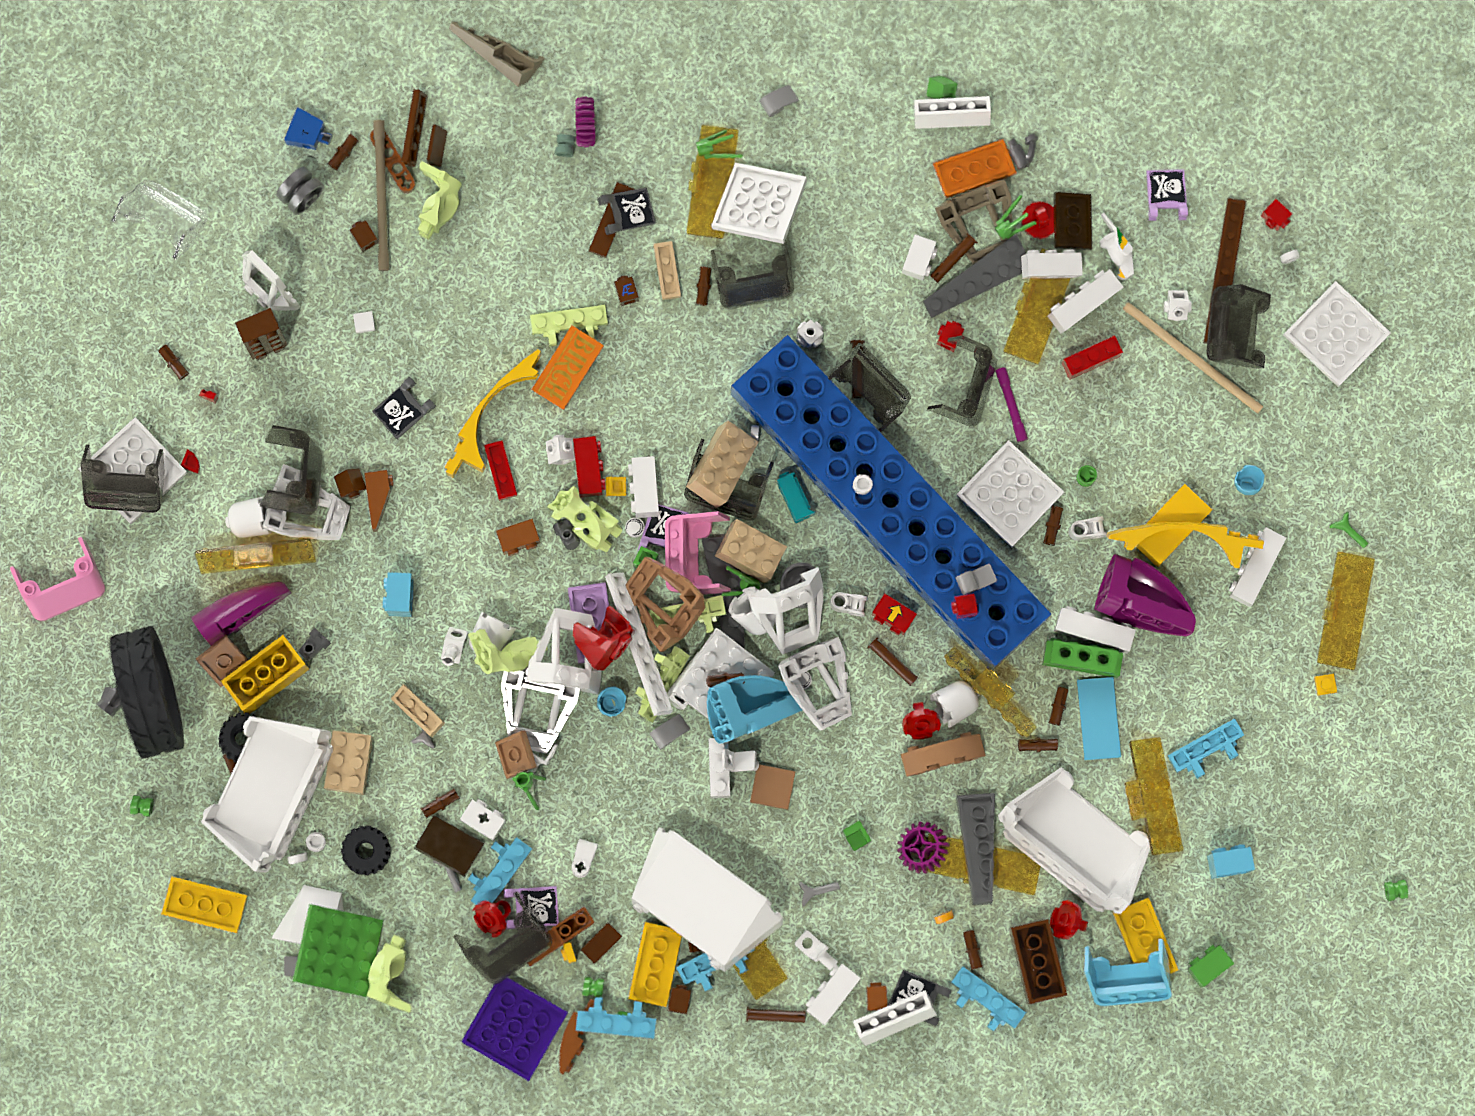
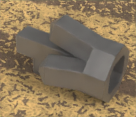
[96,687,122,717]

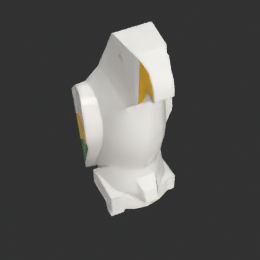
[1100,213,1134,280]

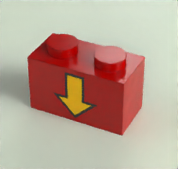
[872,594,917,636]

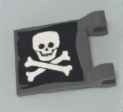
[597,187,656,235]
[372,376,436,439]
[888,969,952,1027]

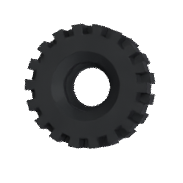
[218,713,257,763]
[341,826,391,876]

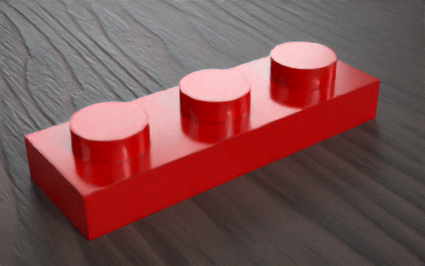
[484,440,518,501]

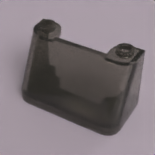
[1206,284,1271,369]

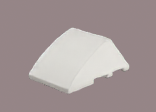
[272,885,344,944]

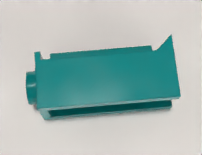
[776,472,816,524]

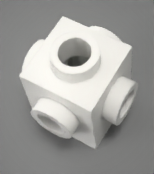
[1164,290,1192,321]
[796,319,824,350]
[546,435,575,465]

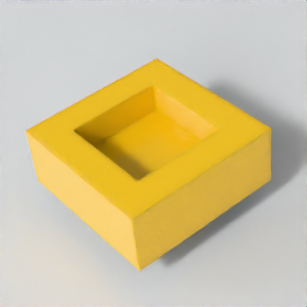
[606,477,626,496]
[1314,674,1337,696]
[561,942,577,964]

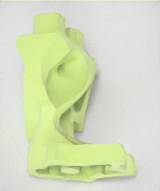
[418,161,462,240]
[547,486,623,552]
[468,629,548,674]
[366,935,411,1013]

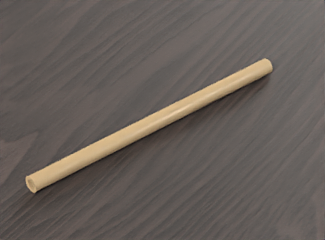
[1123,302,1264,414]

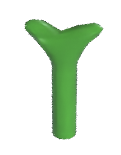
[1330,512,1368,549]

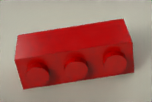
[1061,335,1123,380]
[573,436,606,498]

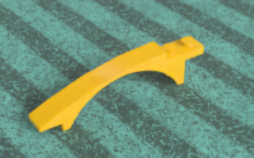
[445,349,542,478]
[1106,522,1264,568]

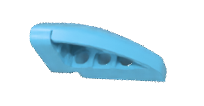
[707,675,802,744]

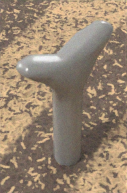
[411,707,435,748]
[433,860,462,892]
[799,882,840,907]

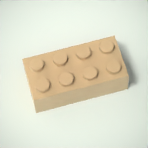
[686,421,758,508]

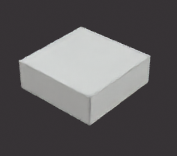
[353,311,375,334]

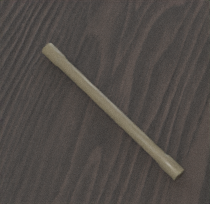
[373,120,390,271]

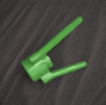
[696,130,743,159]
[994,195,1036,240]
[721,566,760,596]
[512,772,546,810]

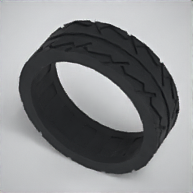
[109,626,184,759]

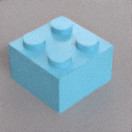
[383,572,414,617]
[1207,844,1255,879]

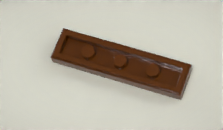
[401,89,428,167]
[588,182,634,258]

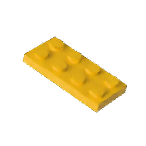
[161,876,248,934]
[1112,898,1178,974]
[628,922,682,1007]

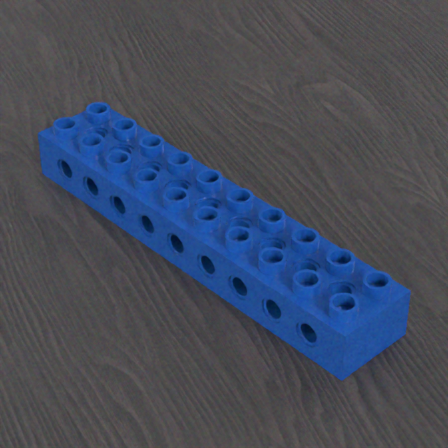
[731,335,1051,672]

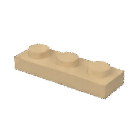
[653,241,681,300]
[391,684,445,737]

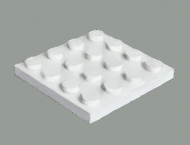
[712,163,807,244]
[1283,281,1391,387]
[78,417,187,524]
[956,440,1064,547]
[672,628,775,719]

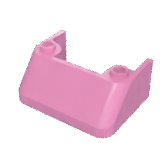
[665,511,731,595]
[10,537,105,621]

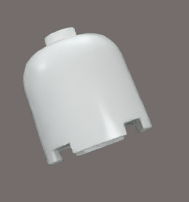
[225,497,272,538]
[728,587,776,635]
[469,612,516,656]
[930,680,979,728]

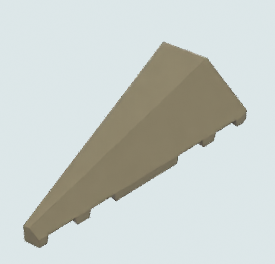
[449,21,545,87]

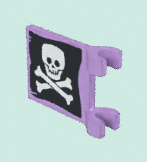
[1146,170,1188,221]
[638,504,689,551]
[503,886,559,929]

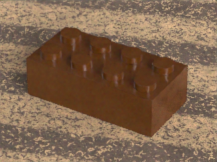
[235,308,288,360]
[1009,919,1067,1005]

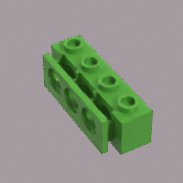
[1042,638,1123,678]

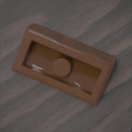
[426,124,447,167]
[581,923,622,964]

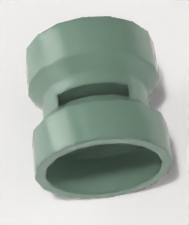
[555,134,575,158]

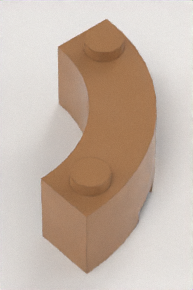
[901,732,986,777]

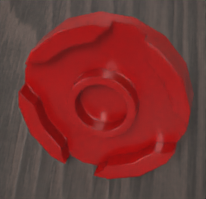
[1021,201,1054,239]
[902,702,941,740]
[473,900,511,938]
[1050,900,1088,940]

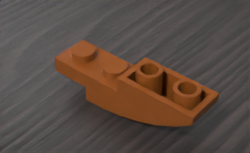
[519,906,595,967]
[559,999,595,1075]

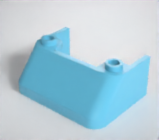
[1085,939,1172,1006]

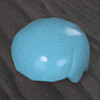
[1234,465,1265,495]
[597,686,627,717]

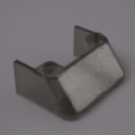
[710,240,794,310]
[927,336,997,426]
[828,343,911,432]
[260,425,322,515]
[684,439,774,521]
[80,444,165,513]
[453,892,552,984]

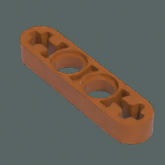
[370,130,415,194]

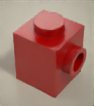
[1261,199,1293,231]
[937,321,965,353]
[951,594,978,619]

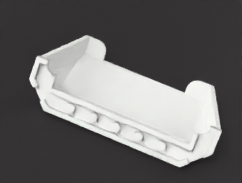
[201,717,333,873]
[998,767,1153,914]
[632,827,783,972]

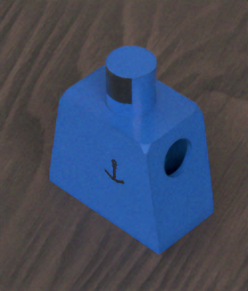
[284,107,332,150]

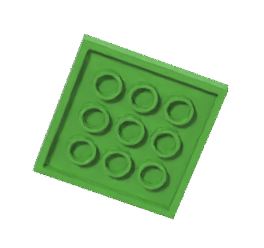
[292,904,383,997]

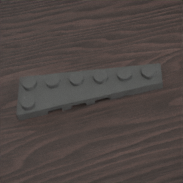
[923,234,1026,318]
[702,537,745,649]
[956,793,995,906]

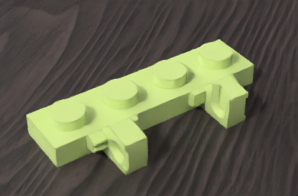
[530,305,608,347]
[648,595,727,634]
[635,646,690,723]

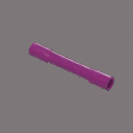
[995,367,1028,443]

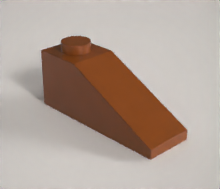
[364,470,394,532]

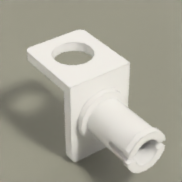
[441,627,468,666]
[526,744,559,774]
[722,749,759,772]
[794,930,838,970]

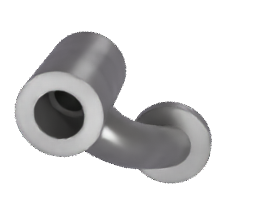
[1008,134,1038,171]

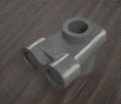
[553,519,580,550]
[298,628,331,661]

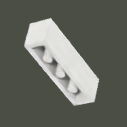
[914,96,991,129]
[1048,269,1123,334]
[1229,527,1286,607]
[1054,606,1136,654]
[853,991,937,1046]

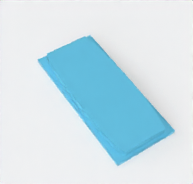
[1077,677,1121,760]

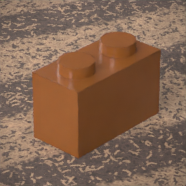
[496,519,540,556]

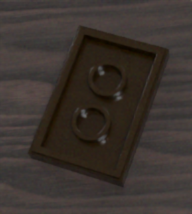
[1053,192,1092,250]
[414,816,484,877]

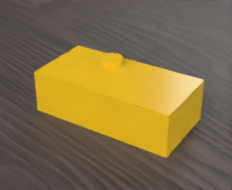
[1136,484,1212,567]
[221,635,310,714]

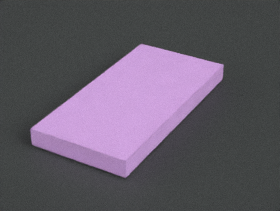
[568,582,609,664]

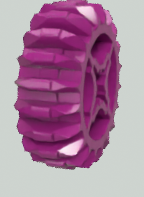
[575,96,596,148]
[897,821,949,874]

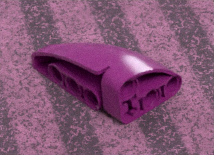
[1094,554,1196,637]
[191,581,291,646]

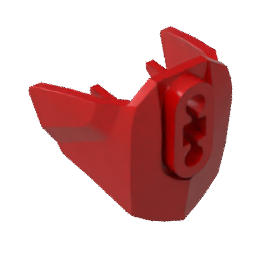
[573,606,635,670]

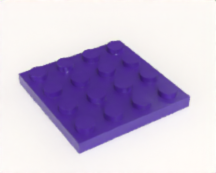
[461,973,568,1081]

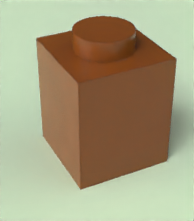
[866,982,887,1011]

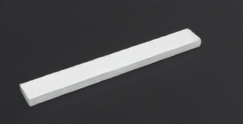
[605,572,673,716]

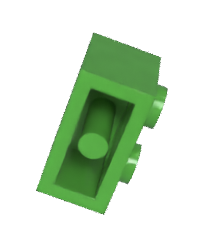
[1187,945,1235,988]

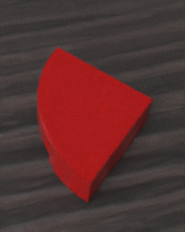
[199,389,218,404]
[181,449,200,474]

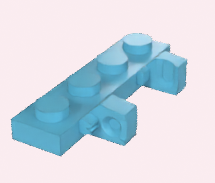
[1167,719,1244,779]
[468,837,532,904]
[676,948,755,991]
[951,966,1026,1031]
[576,997,656,1039]

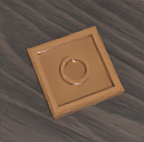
[196,635,249,687]
[495,730,537,779]
[750,765,795,810]

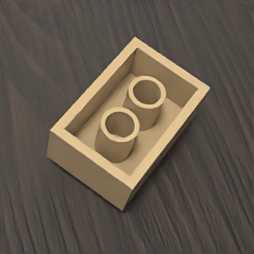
[715,519,787,583]
[324,731,373,795]

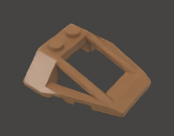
[625,557,705,652]

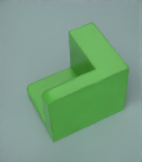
[926,76,958,99]
[633,546,659,568]
[842,820,871,851]

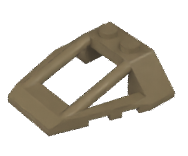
[935,180,1013,265]

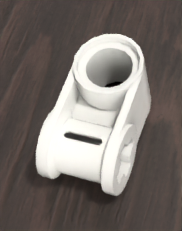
[1068,517,1106,540]
[830,592,868,617]
[572,839,598,878]

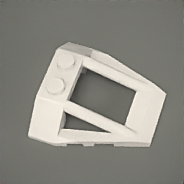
[242,250,300,310]
[262,464,350,540]
[748,567,823,655]
[526,608,601,694]
[778,637,852,730]
[501,667,580,754]

